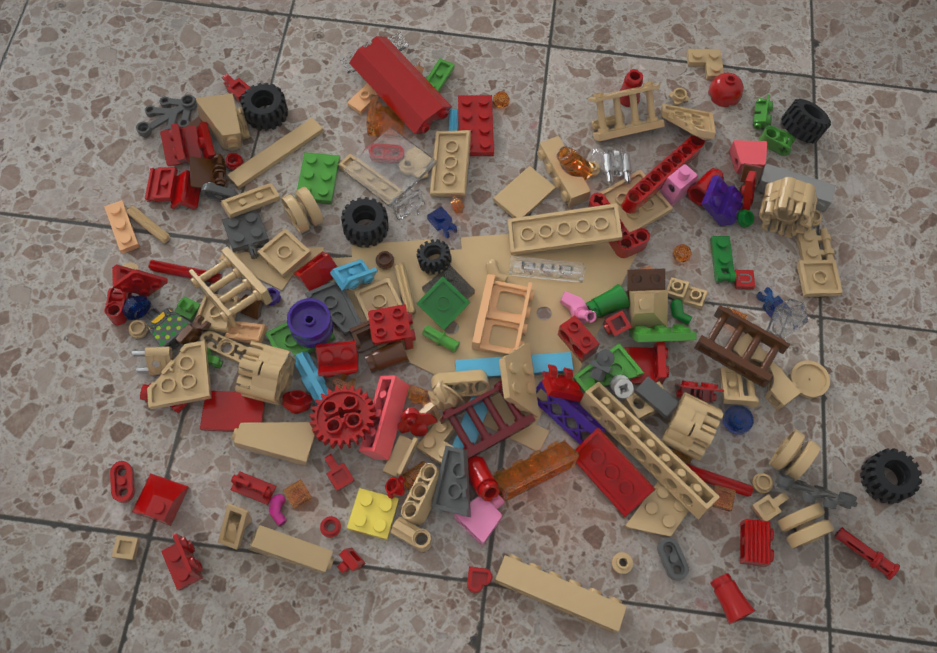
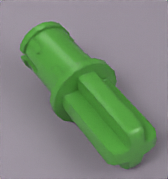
[422,325,460,353]

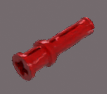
[834,527,900,580]

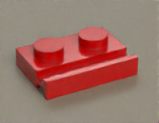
[145,167,178,202]

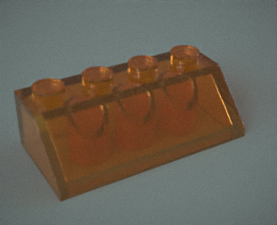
[493,440,579,502]

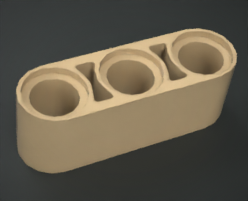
[431,370,490,397]
[401,463,440,526]

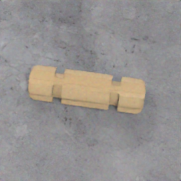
[236,108,250,140]
[591,113,625,130]

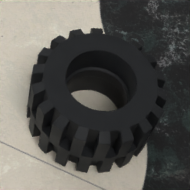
[241,83,288,131]
[781,99,831,144]
[341,197,389,248]
[860,448,922,504]

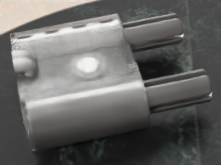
[601,151,632,184]

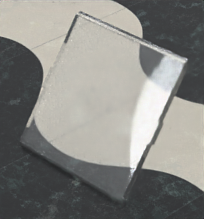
[344,127,437,207]

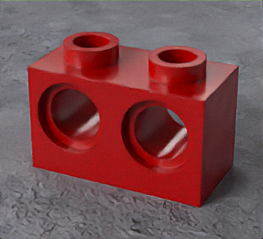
[557,315,600,363]

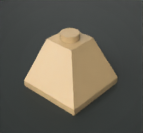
[629,290,668,329]

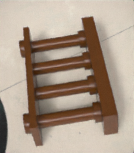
[694,305,790,388]

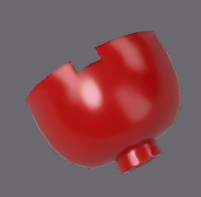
[708,72,744,107]

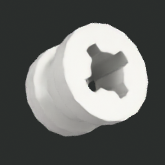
[610,375,634,398]

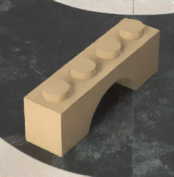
[537,136,591,208]
[732,333,801,412]

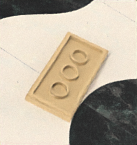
[430,130,471,197]

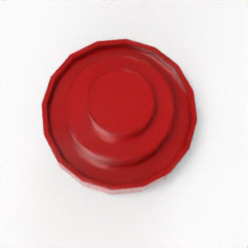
[282,390,312,414]

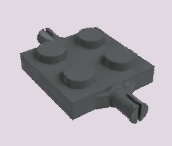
[222,209,269,259]

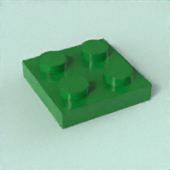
[416,276,470,330]

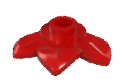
[397,408,438,437]

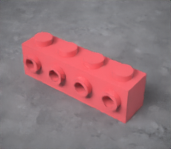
[359,376,410,460]

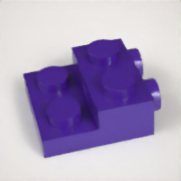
[701,175,743,226]

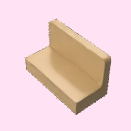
[383,435,418,479]

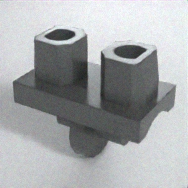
[590,350,615,382]

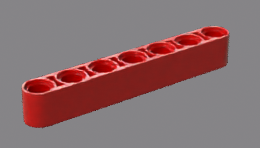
[621,135,705,214]

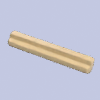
[127,206,171,244]
[395,263,416,315]

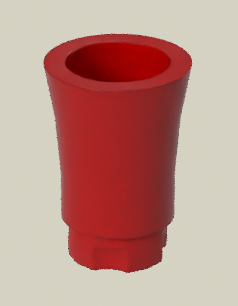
[619,69,643,107]
[687,168,724,206]
[468,456,500,501]
[710,573,756,625]

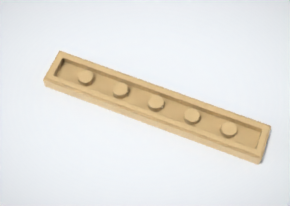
[227,118,324,189]

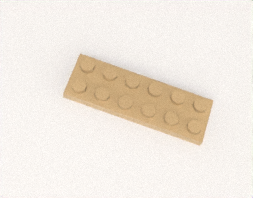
[507,203,622,255]

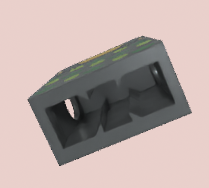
[146,308,191,351]

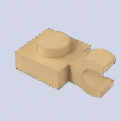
[750,492,790,521]

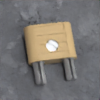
[132,347,175,375]

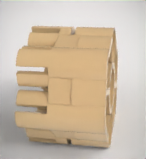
[759,177,818,238]
[235,341,296,406]
[661,392,724,461]

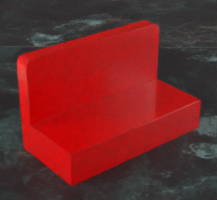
[170,170,200,210]
[293,251,337,291]

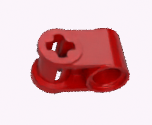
[104,288,133,325]

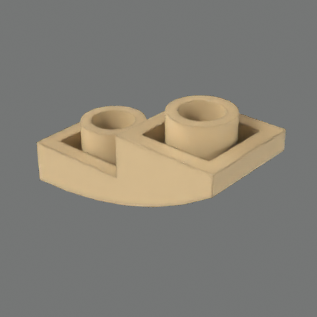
[666,277,708,310]

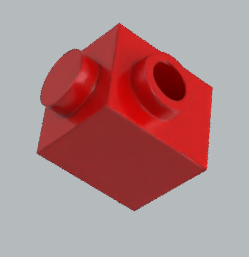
[603,310,632,337]

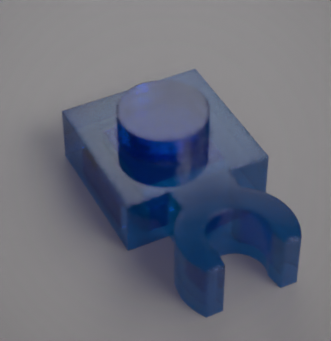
[427,206,457,238]
[756,287,791,321]

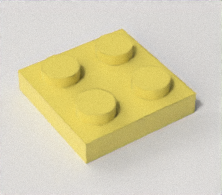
[347,488,399,540]

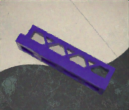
[536,381,607,444]

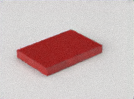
[200,391,266,432]

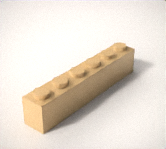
[494,554,627,634]

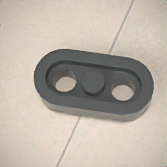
[201,182,238,202]
[657,538,689,581]

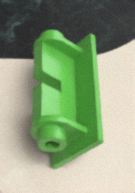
[753,94,773,129]

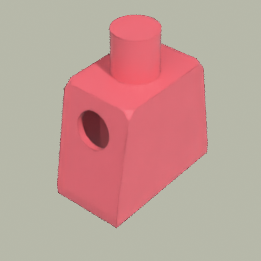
[729,140,767,174]

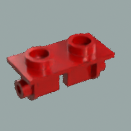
[230,471,277,505]

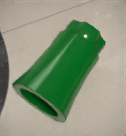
[586,284,630,318]

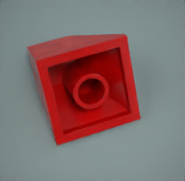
[132,473,189,526]

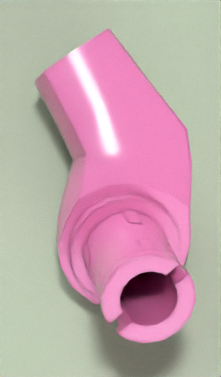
[560,291,596,324]

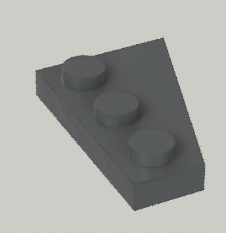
[305,281,362,336]
[431,446,471,517]

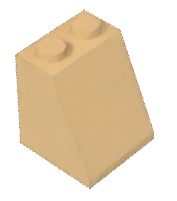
[196,93,242,151]

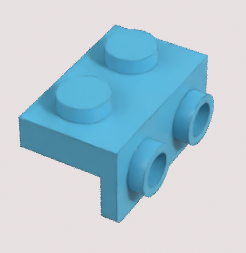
[330,259,378,291]

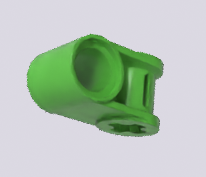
[758,126,796,156]

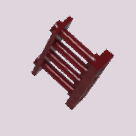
[440,380,536,459]

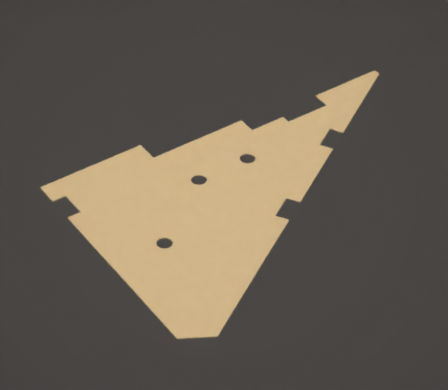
[219,234,637,453]

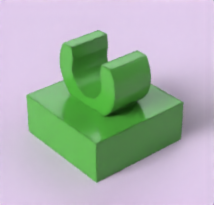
[174,296,201,322]

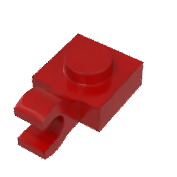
[222,74,251,102]
[324,454,355,492]

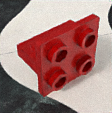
[160,123,203,166]
[316,340,359,377]

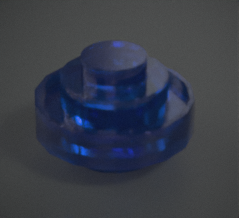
[122,295,151,320]
[723,405,754,435]

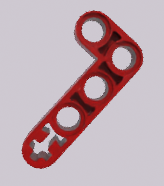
[588,193,650,258]

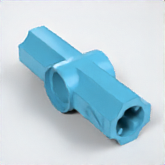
[295,352,328,406]

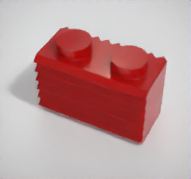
[740,519,774,567]

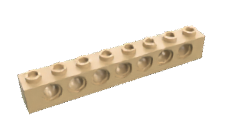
[580,382,720,520]

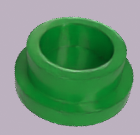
[737,210,754,228]

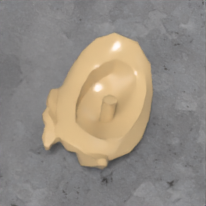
[428,380,465,411]

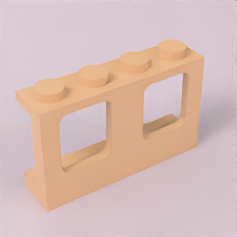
[472,274,535,356]

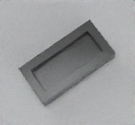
[634,376,679,418]

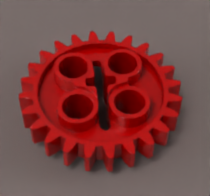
[309,385,377,450]

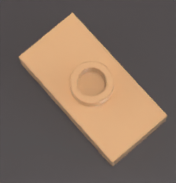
[347,83,379,115]
[224,321,267,343]

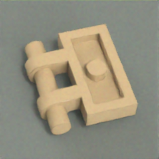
[796,228,835,260]

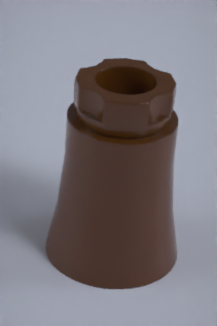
[365,340,409,373]

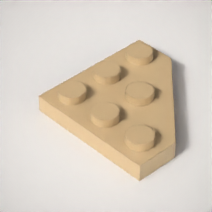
[661,104,716,140]
[147,341,212,410]

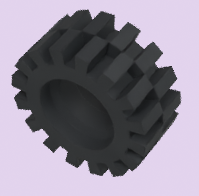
[416,239,452,275]

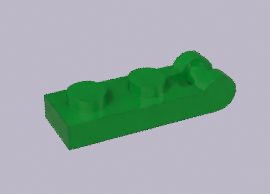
[710,236,736,283]

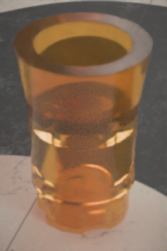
[557,146,593,180]

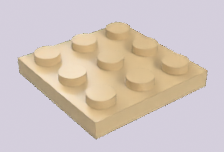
[600,169,673,232]

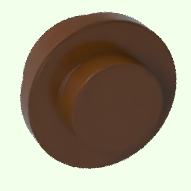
[376,251,394,269]

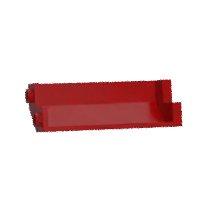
[349,36,452,134]

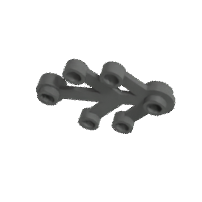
[136,94,197,138]
[775,473,858,509]

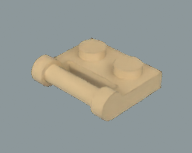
[719,367,759,408]

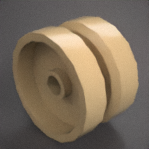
[281,186,324,234]
[769,429,821,482]
[777,502,835,549]

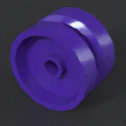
[287,298,333,348]

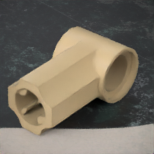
[390,516,432,552]

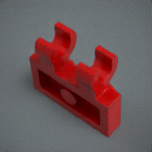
[542,364,583,402]

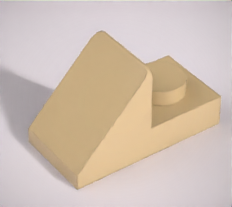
[218,504,252,550]

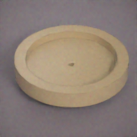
[789,360,830,399]

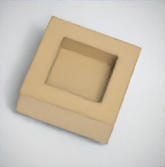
[111,535,140,561]

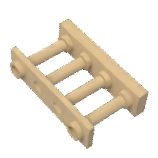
[588,81,665,141]
[189,246,273,327]

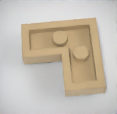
[686,49,724,80]
[416,416,455,464]

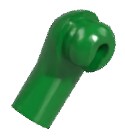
[670,299,692,325]

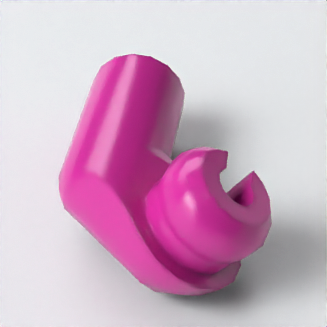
[269,494,287,527]

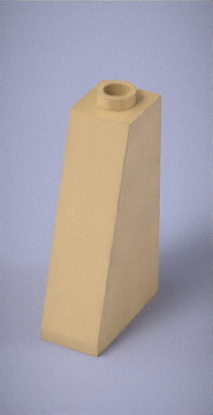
[232,422,316,466]
[248,525,334,573]

